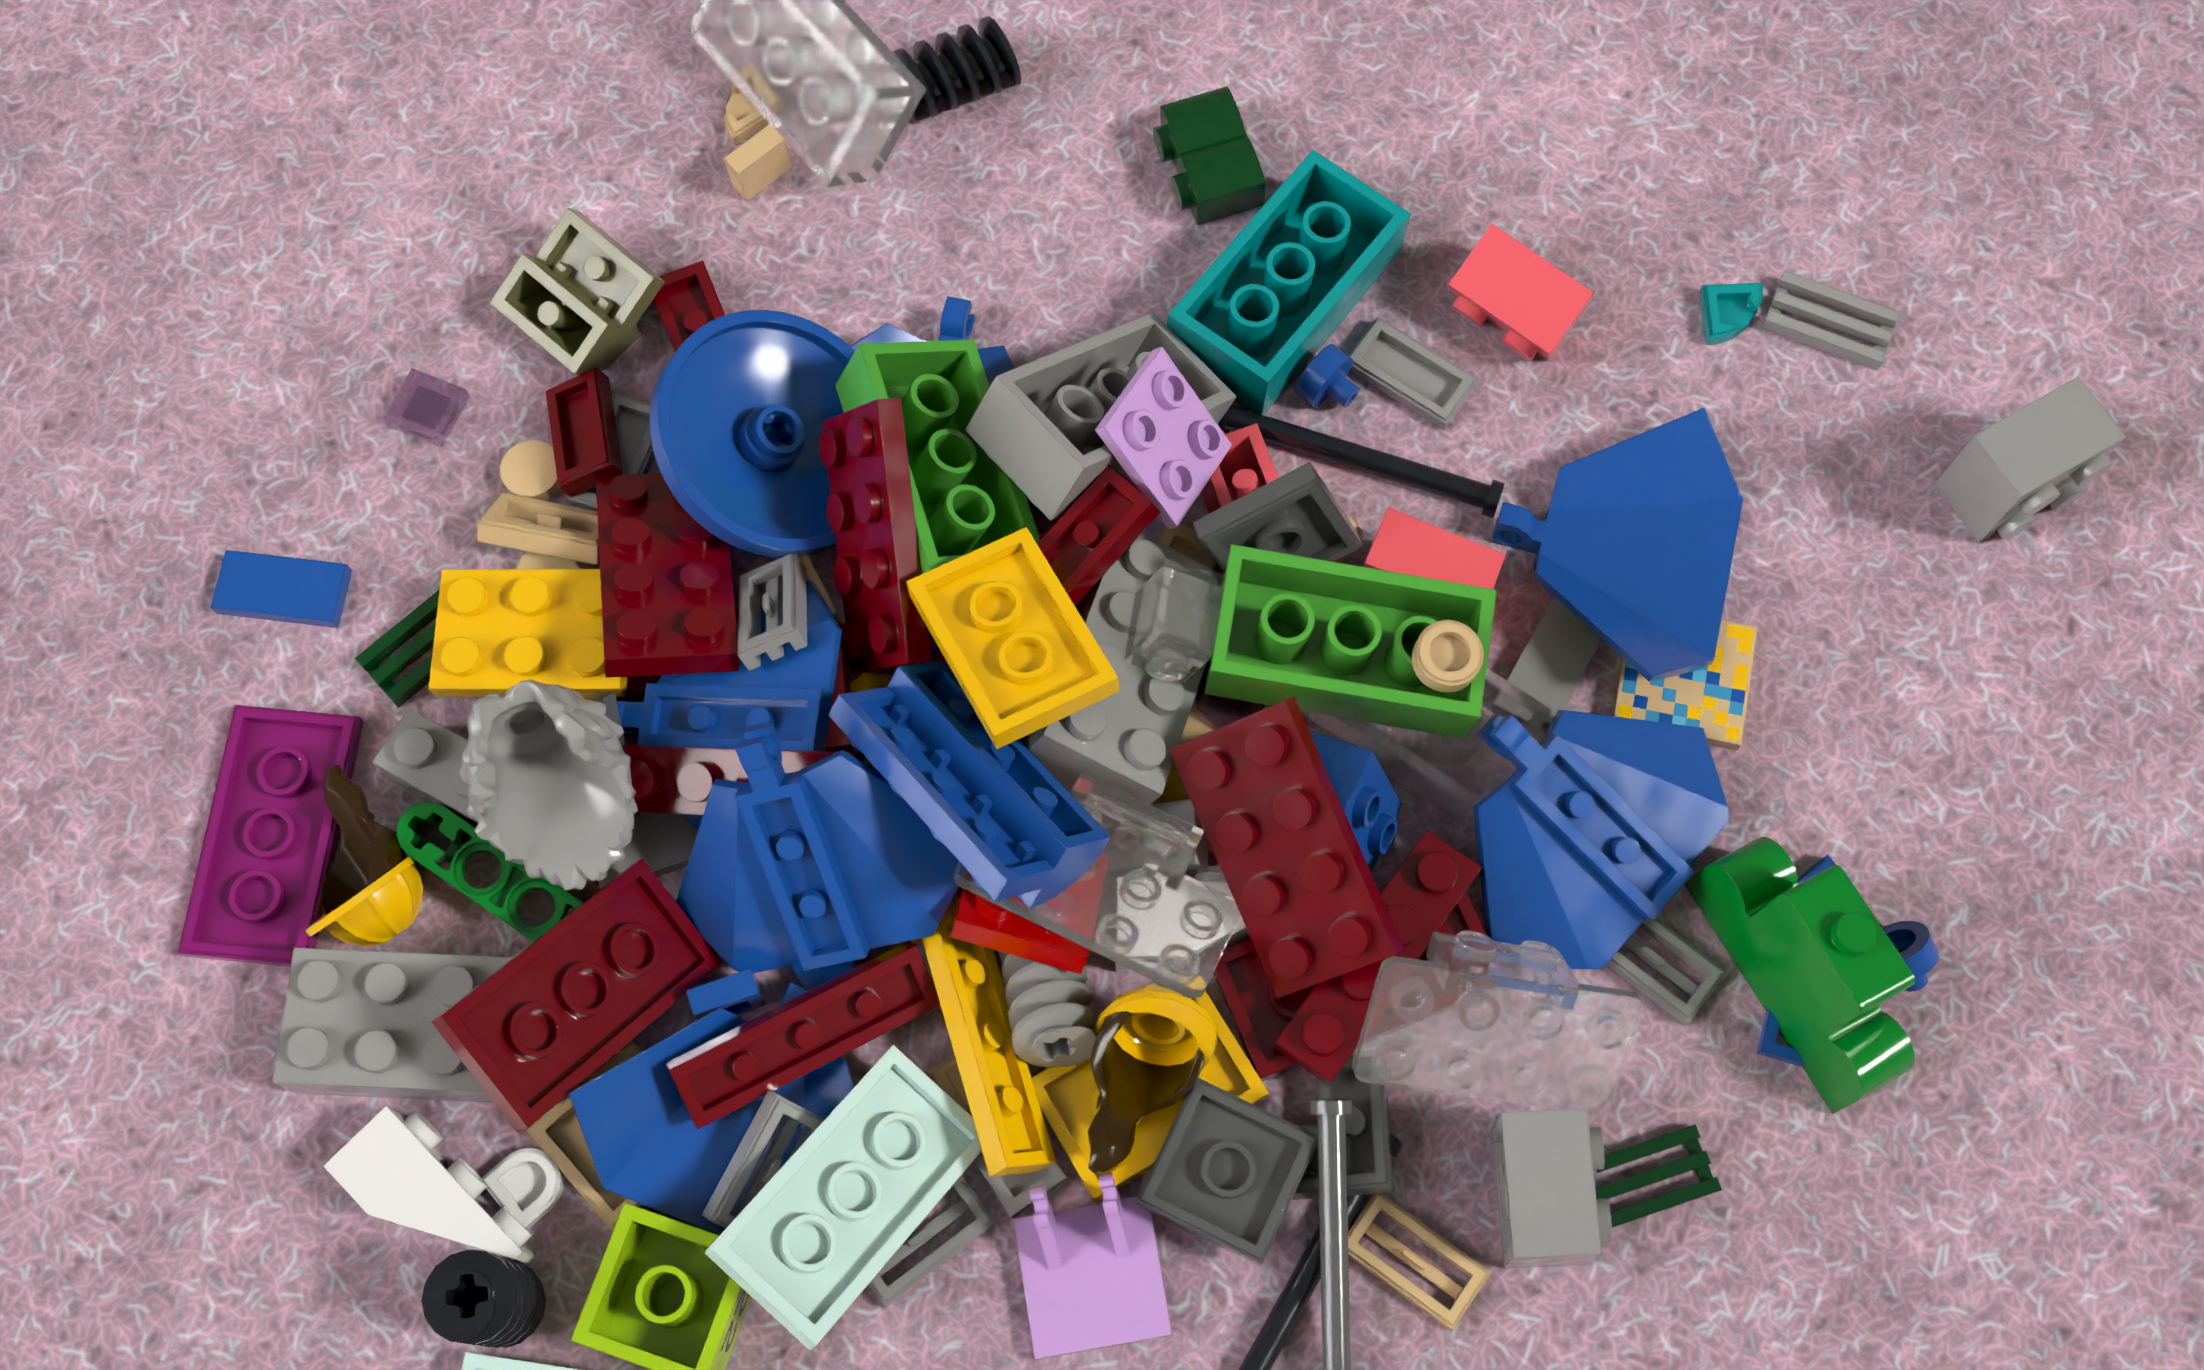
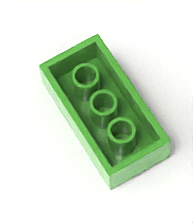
[835,339,1041,574]
[1204,544,1497,739]

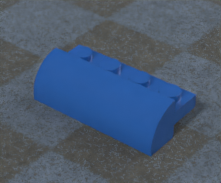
[828,660,1111,909]

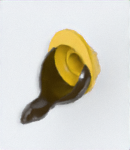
[305,765,423,946]
[1087,982,1217,1173]

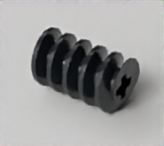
[891,16,1021,125]
[421,1250,546,1348]

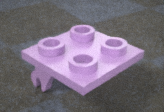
[1095,347,1232,537]
[1013,1172,1173,1360]

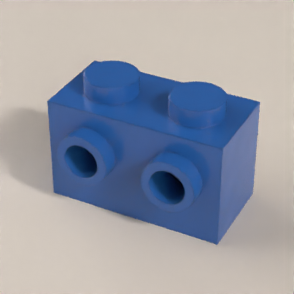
[1311,732,1402,872]

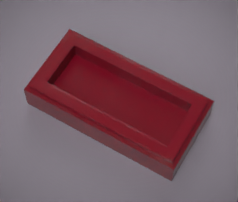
[546,367,623,498]

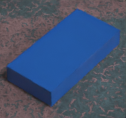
[210,550,352,628]

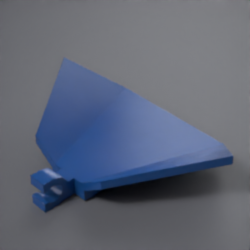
[1491,407,1743,682]
[617,579,842,831]
[1473,710,1729,969]
[676,721,967,973]
[569,983,854,1236]

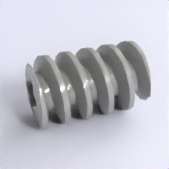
[999,951,1097,1068]

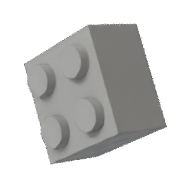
[1935,376,2126,543]
[1492,1108,1612,1269]

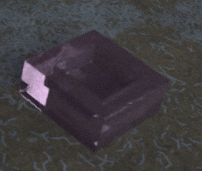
[383,368,470,447]

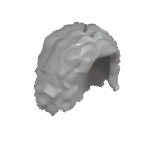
[459,679,638,891]

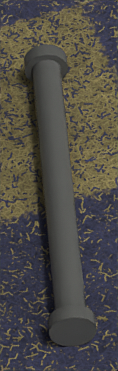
[1310,1099,1352,1370]

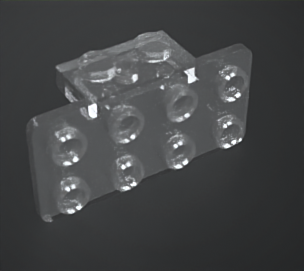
[954,772,1241,999]
[1352,931,1644,1115]

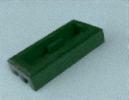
[355,589,440,708]
[1595,1124,1722,1228]

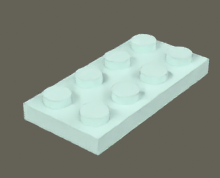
[705,1045,982,1350]

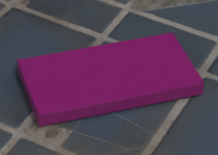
[178,705,364,967]

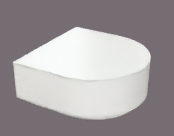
[481,1148,564,1228]

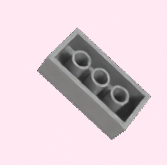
[965,312,1237,521]
[1022,533,1224,822]
[273,948,513,1103]

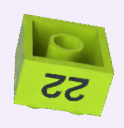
[571,1203,752,1370]

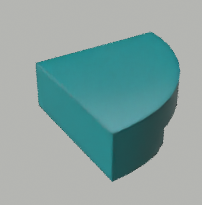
[1699,283,1763,346]

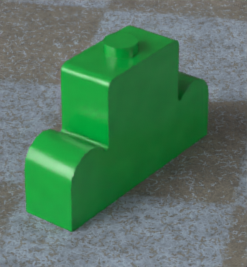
[1684,837,1915,1114]

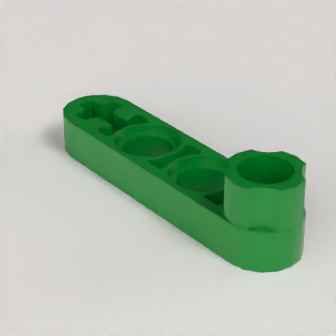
[396,802,583,942]

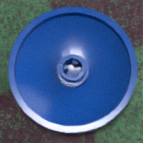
[650,310,855,558]

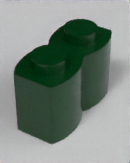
[1153,86,1265,225]

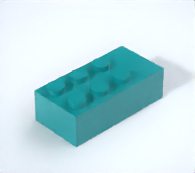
[1167,150,1411,415]

